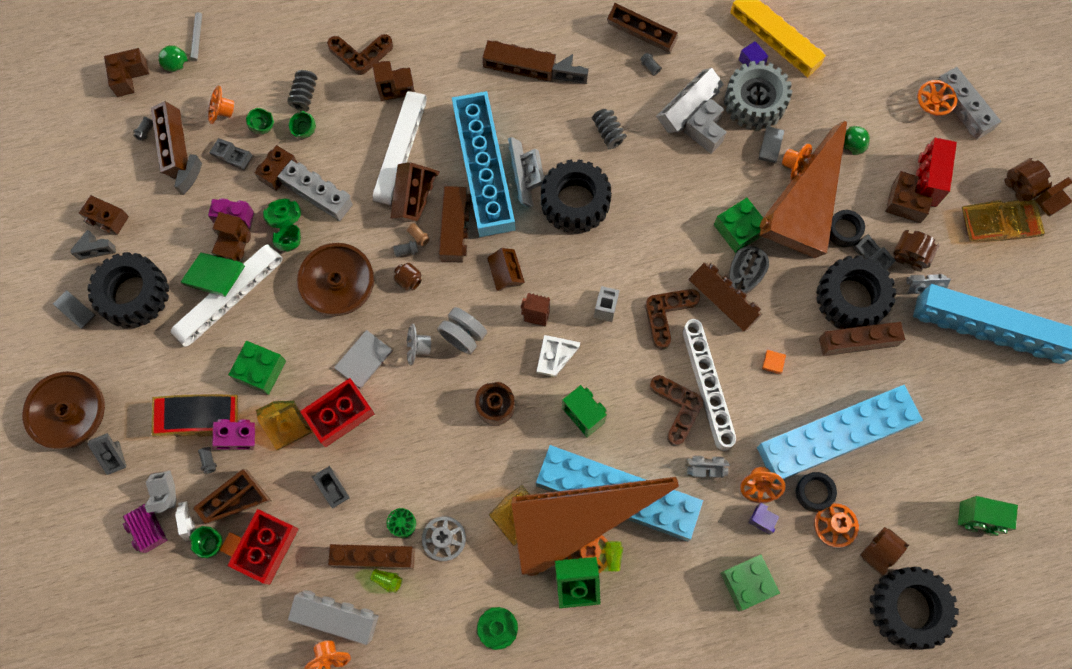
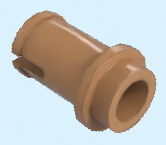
[407,223,430,246]

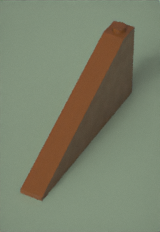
[760,121,847,258]
[511,477,679,576]

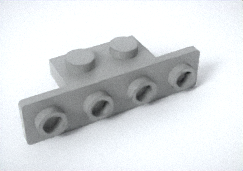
[508,137,544,207]

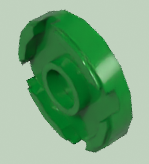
[263,199,301,228]
[477,607,518,650]

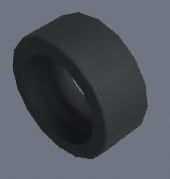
[829,210,866,247]
[796,472,837,512]

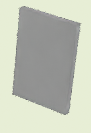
[334,330,393,389]

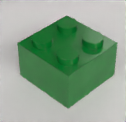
[714,197,763,254]
[228,340,286,395]
[562,385,607,438]
[958,496,1018,536]
[720,554,780,611]
[555,557,601,609]

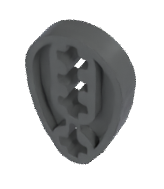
[729,246,769,294]

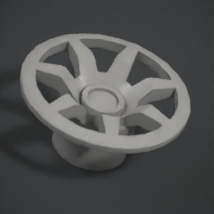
[407,324,431,366]
[422,516,466,561]

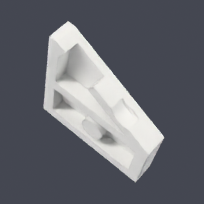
[536,335,581,377]
[175,501,196,541]

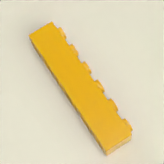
[730,0,826,78]

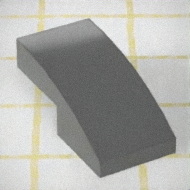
[758,126,784,164]
[209,138,253,170]
[174,154,202,195]
[853,234,896,270]
[53,290,96,329]

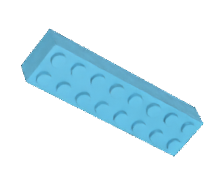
[452,91,516,237]
[913,284,1072,364]
[757,385,923,483]
[536,445,703,542]

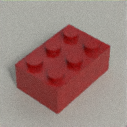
[915,137,957,207]
[300,378,375,448]
[227,509,299,585]

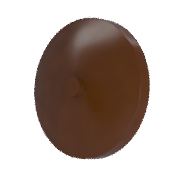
[297,243,374,316]
[22,371,105,450]

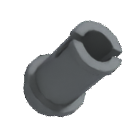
[640,53,662,76]
[133,117,153,141]
[393,241,418,258]
[198,447,217,474]

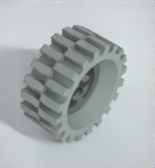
[724,61,792,130]

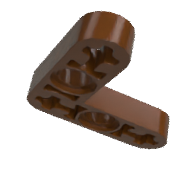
[327,34,393,75]
[645,289,700,350]
[650,375,703,446]

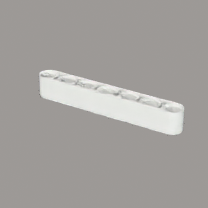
[373,91,427,205]
[171,244,283,346]
[683,319,736,451]

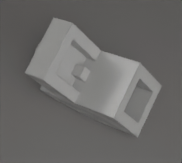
[594,286,620,322]
[145,470,176,513]

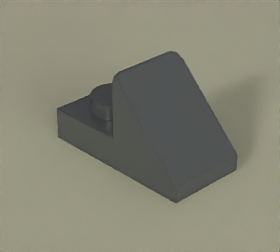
[552,54,589,84]
[71,230,116,260]
[88,433,126,475]
[312,466,350,509]

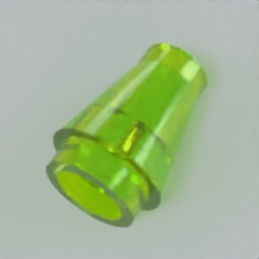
[604,541,624,571]
[370,569,402,593]

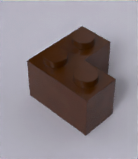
[104,48,149,97]
[372,61,415,101]
[885,171,933,223]
[211,212,251,262]

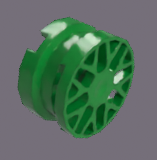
[386,508,417,538]

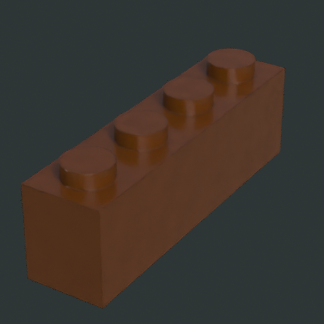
[607,3,678,53]
[482,40,556,82]
[151,101,188,179]
[439,186,471,263]
[688,263,763,332]
[819,322,905,356]
[328,544,415,569]

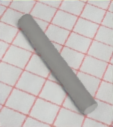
[190,12,202,61]

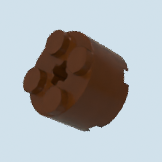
[1004,158,1052,202]
[893,230,940,272]
[475,382,515,426]
[860,527,909,576]

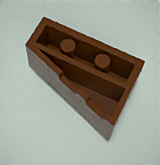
[390,162,440,222]
[193,469,272,524]

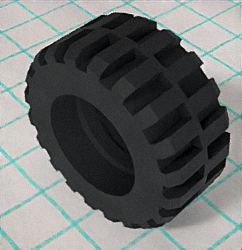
[541,159,612,234]
[87,252,169,328]
[816,255,896,329]
[869,566,959,650]

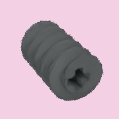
[288,70,318,112]
[592,109,627,150]

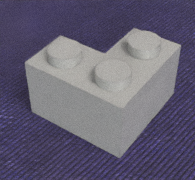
[684,98,726,154]

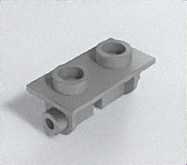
[906,274,951,294]
[687,456,730,478]

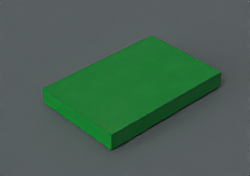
[181,252,245,297]

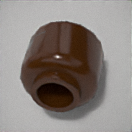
[394,263,422,291]

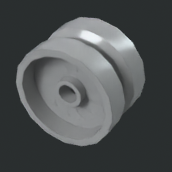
[437,307,487,355]

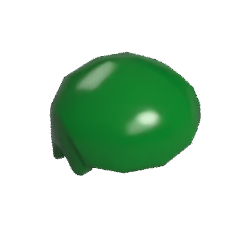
[158,45,188,72]
[246,108,274,135]
[288,111,316,139]
[844,126,870,155]
[272,225,301,252]
[189,526,222,558]

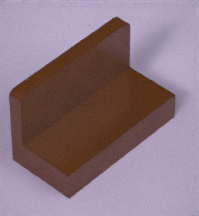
[1035,177,1072,217]
[487,248,525,291]

